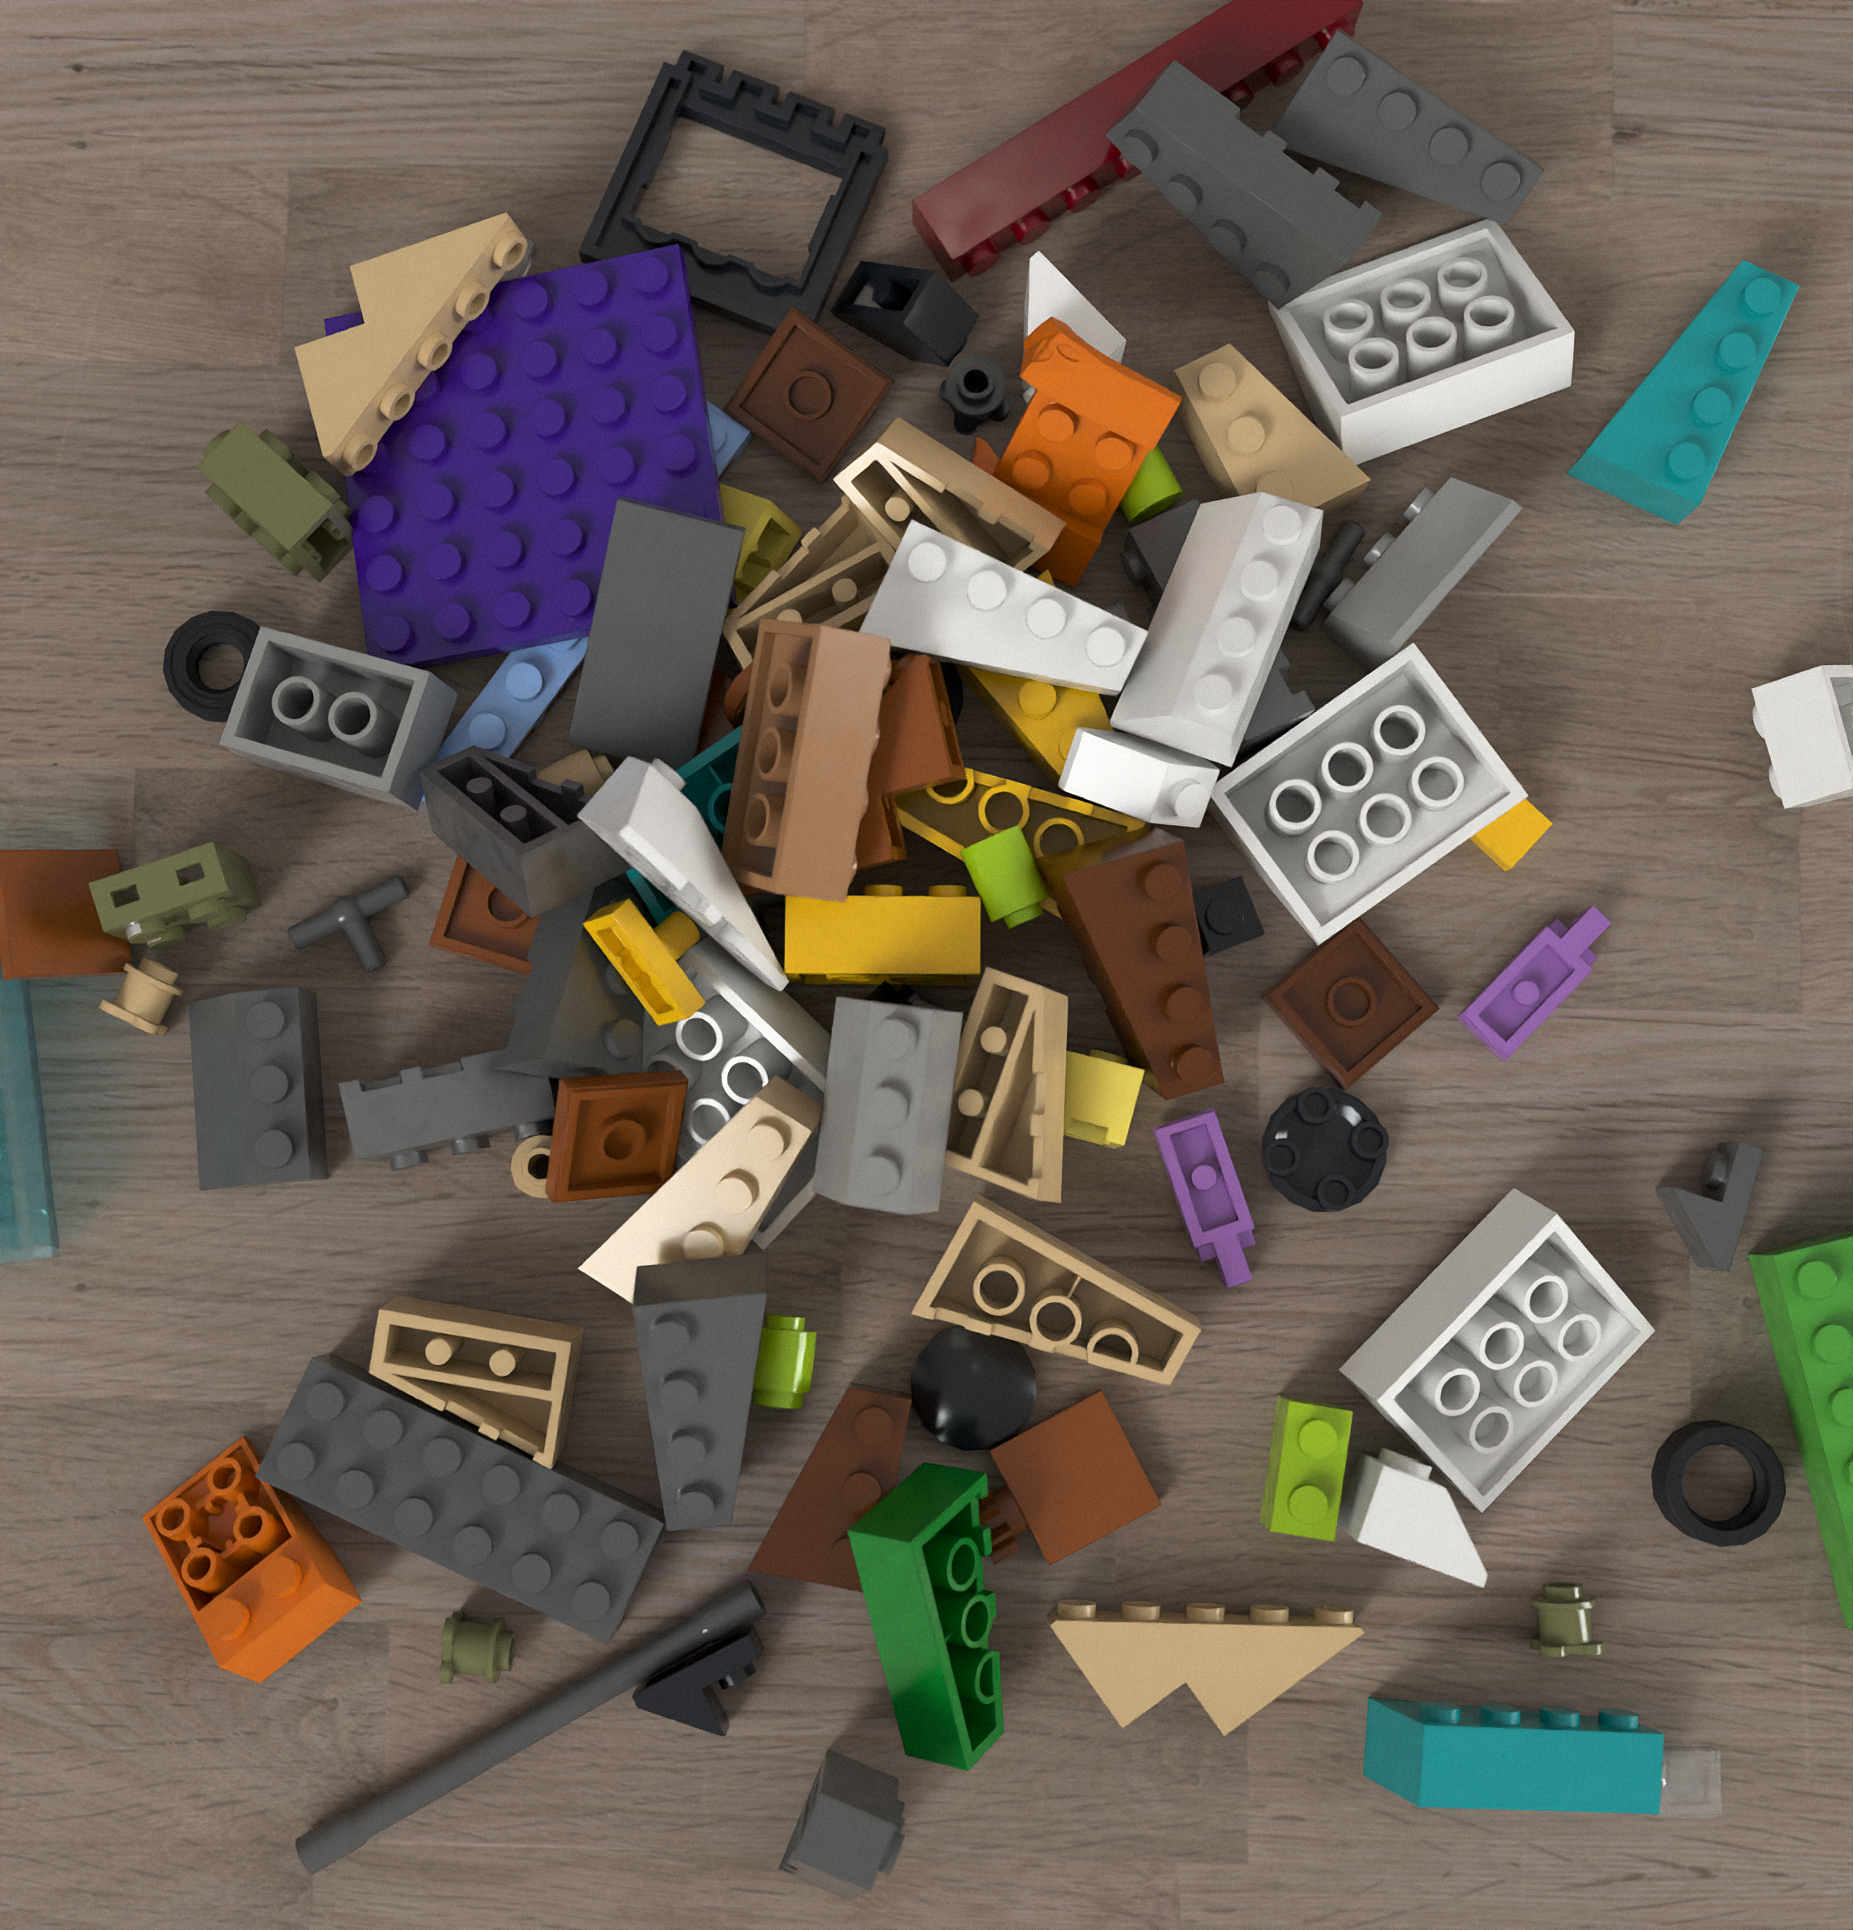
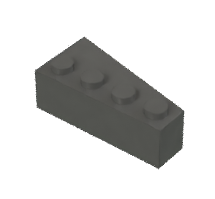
[632,1253,768,1531]

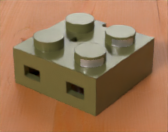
[88,841,262,950]

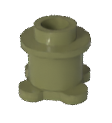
[1530,1581,1604,1657]
[440,1611,516,1684]

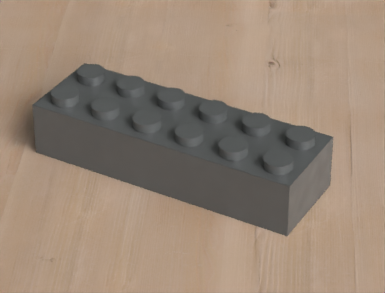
[255,1353,666,1644]

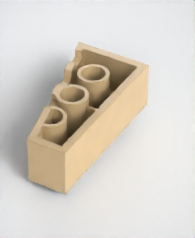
[578,1075,823,1303]
[911,1193,1202,1386]

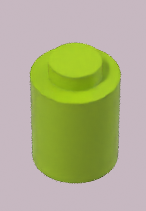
[1119,444,1184,525]
[960,825,1050,929]

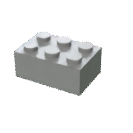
[219,626,458,811]

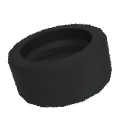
[1651,1420,1786,1547]

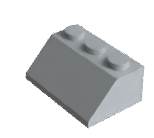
[1319,477,1523,673]
[812,996,963,1215]

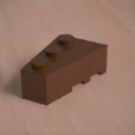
[747,1382,912,1592]

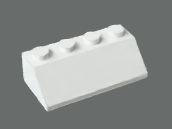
[1110,492,1323,767]

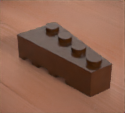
[1034,825,1224,1101]

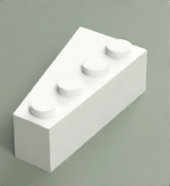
[859,520,1149,697]

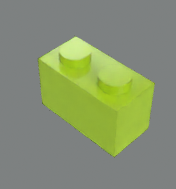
[1259,1395,1353,1542]

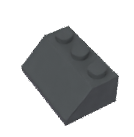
[189,987,328,1190]

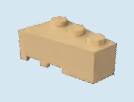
[1169,343,1371,518]
[369,1295,584,1469]

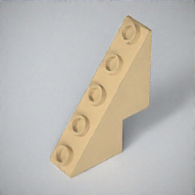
[294,212,527,477]
[1047,1599,1364,1736]

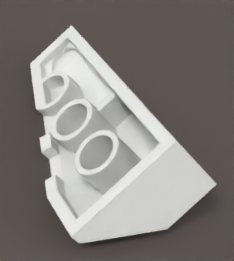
[577,756,789,992]

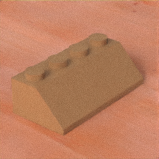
[721,618,891,903]

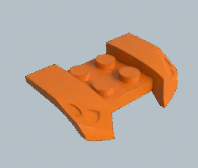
[970,316,1182,588]

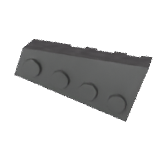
[1272,27,1544,225]
[1105,60,1384,310]
[1120,499,1315,762]

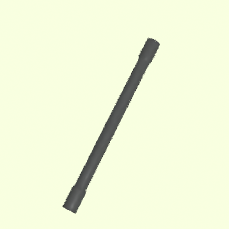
[295,1579,767,1874]

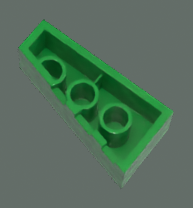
[847,1462,1004,1771]

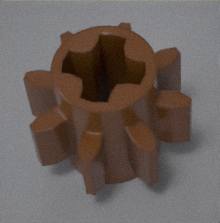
[978,1485,1029,1565]

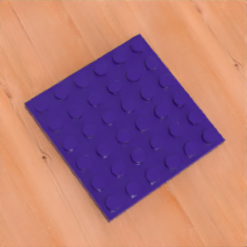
[324,244,738,669]

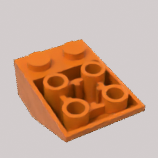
[142,1436,362,1683]

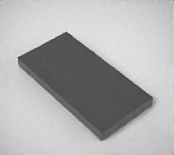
[567,496,746,771]

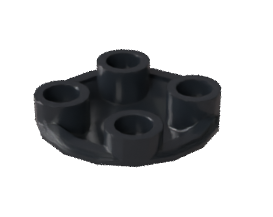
[1262,1087,1389,1212]
[911,1325,1037,1451]

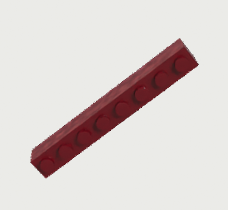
[912,0,1364,282]

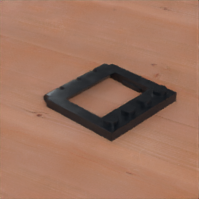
[579,50,888,336]

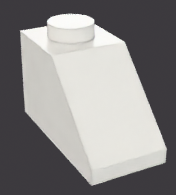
[1058,727,1220,828]

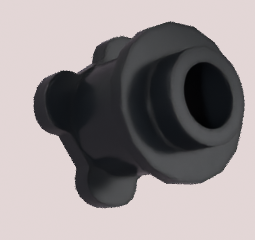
[940,355,1010,435]

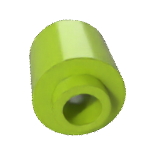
[752,1314,817,1409]

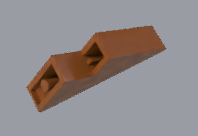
[736,653,967,898]

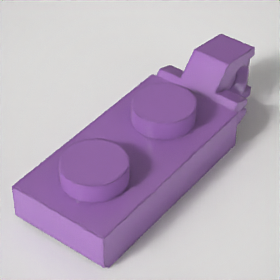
[1456,906,1611,1061]
[1152,1108,1255,1288]

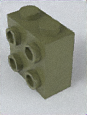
[196,421,353,583]

